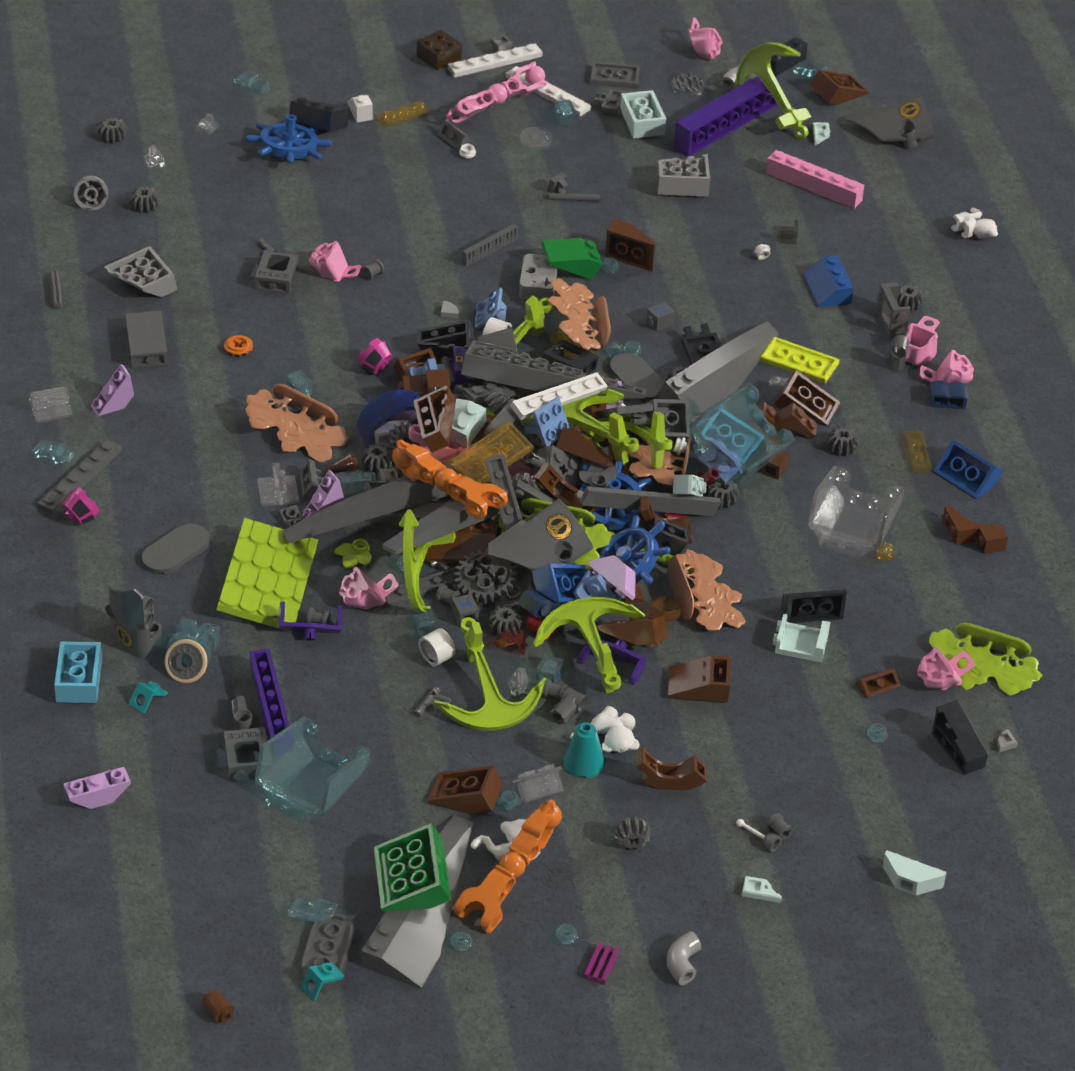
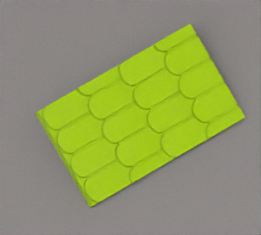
[216,518,318,632]

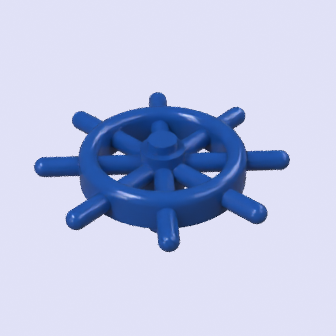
[245,115,332,164]
[580,460,659,531]
[599,515,671,600]

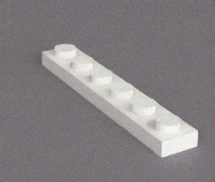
[448,43,542,77]
[506,66,591,117]
[510,372,608,420]

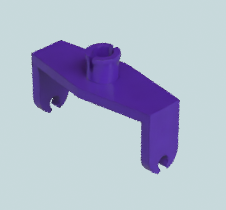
[279,601,342,641]
[578,639,646,684]

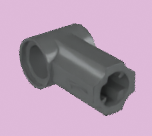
[889,335,909,372]
[550,687,588,724]
[231,696,253,730]

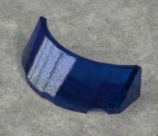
[355,390,420,448]

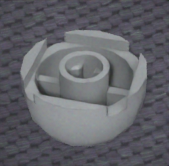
[74,175,108,210]

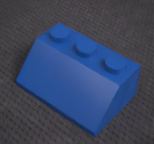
[803,256,854,308]
[933,439,1004,498]
[532,564,586,603]

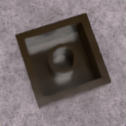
[417,29,462,71]

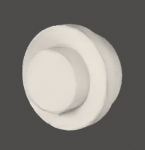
[459,144,476,158]
[753,244,770,260]
[673,437,687,455]

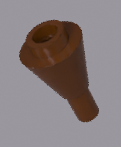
[323,453,358,475]

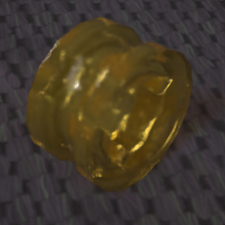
[877,542,894,561]

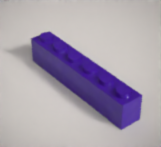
[249,649,292,755]

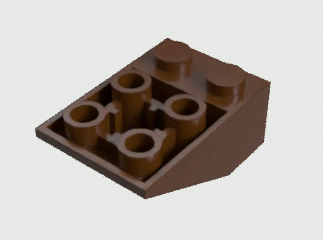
[668,655,731,702]

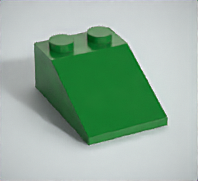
[541,238,603,279]

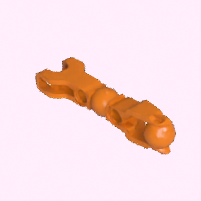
[392,440,508,519]
[454,799,562,933]

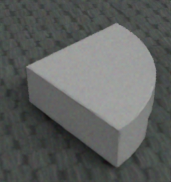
[441,301,459,318]
[997,729,1018,752]

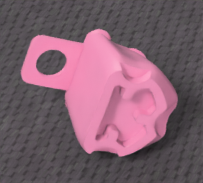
[689,18,722,60]
[309,241,362,282]
[906,316,940,366]
[919,350,974,384]
[339,567,398,610]
[917,648,975,690]

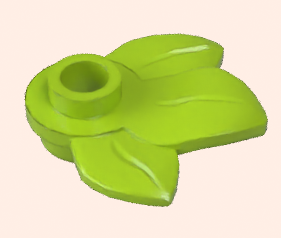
[334,539,372,568]

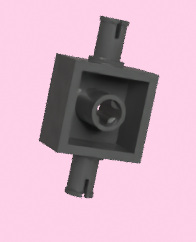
[630,399,705,441]
[525,445,583,490]

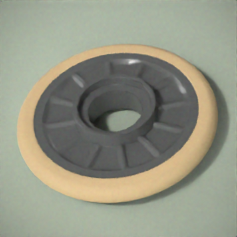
[164,639,207,684]

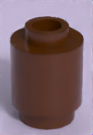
[202,990,234,1023]

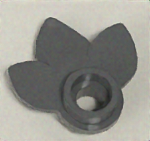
[579,462,617,488]

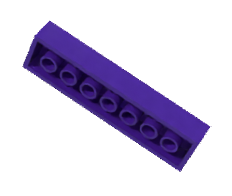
[674,76,780,157]

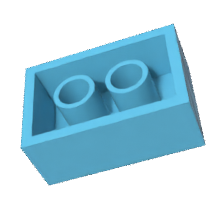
[54,642,102,703]

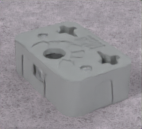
[519,254,558,300]

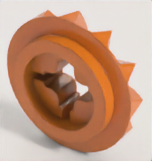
[224,335,253,357]

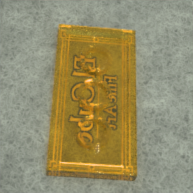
[451,420,534,484]

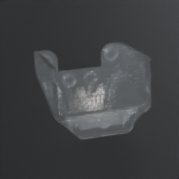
[807,466,906,558]

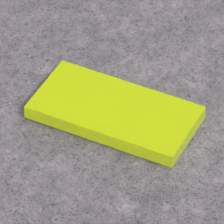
[759,337,840,384]

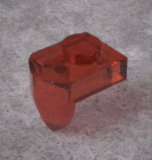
[495,630,526,655]

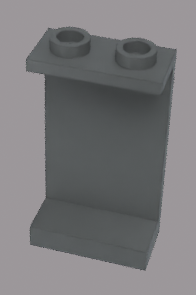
[125,311,168,368]

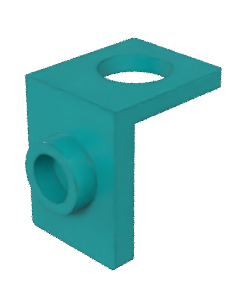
[129,681,168,713]
[301,962,344,1001]

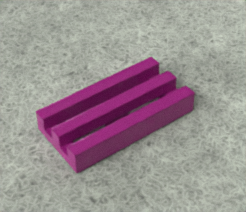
[584,942,620,985]

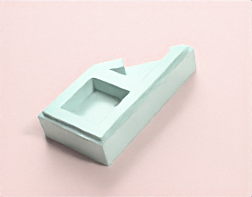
[812,123,830,145]
[742,876,782,903]

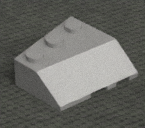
[657,154,710,197]
[103,246,177,297]

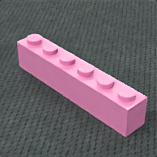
[766,150,864,209]

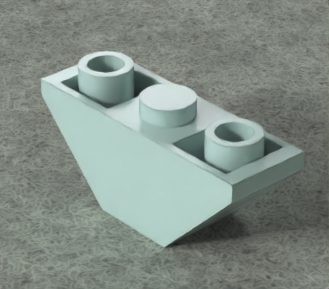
[673,475,706,496]
[883,850,946,896]

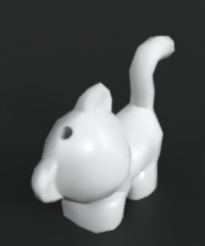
[951,208,998,239]
[570,706,639,753]
[471,819,540,862]

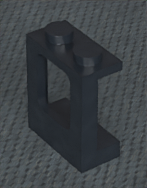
[541,340,599,375]

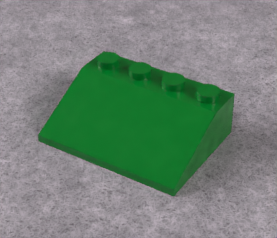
[374,823,451,911]

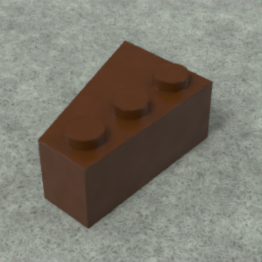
[413,385,456,453]

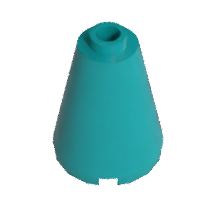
[563,723,604,778]

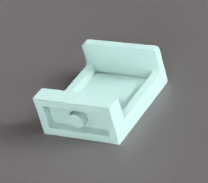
[772,614,830,662]

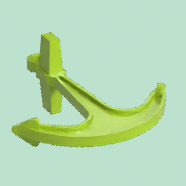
[735,43,811,139]
[494,295,553,383]
[540,389,639,465]
[586,412,672,468]
[399,509,456,614]
[533,597,645,693]
[433,617,547,731]

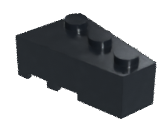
[289,97,350,131]
[417,319,476,358]
[932,700,988,775]

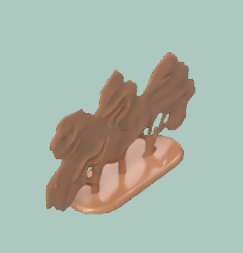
[548,278,611,350]
[245,384,349,462]
[628,433,692,485]
[668,549,746,630]

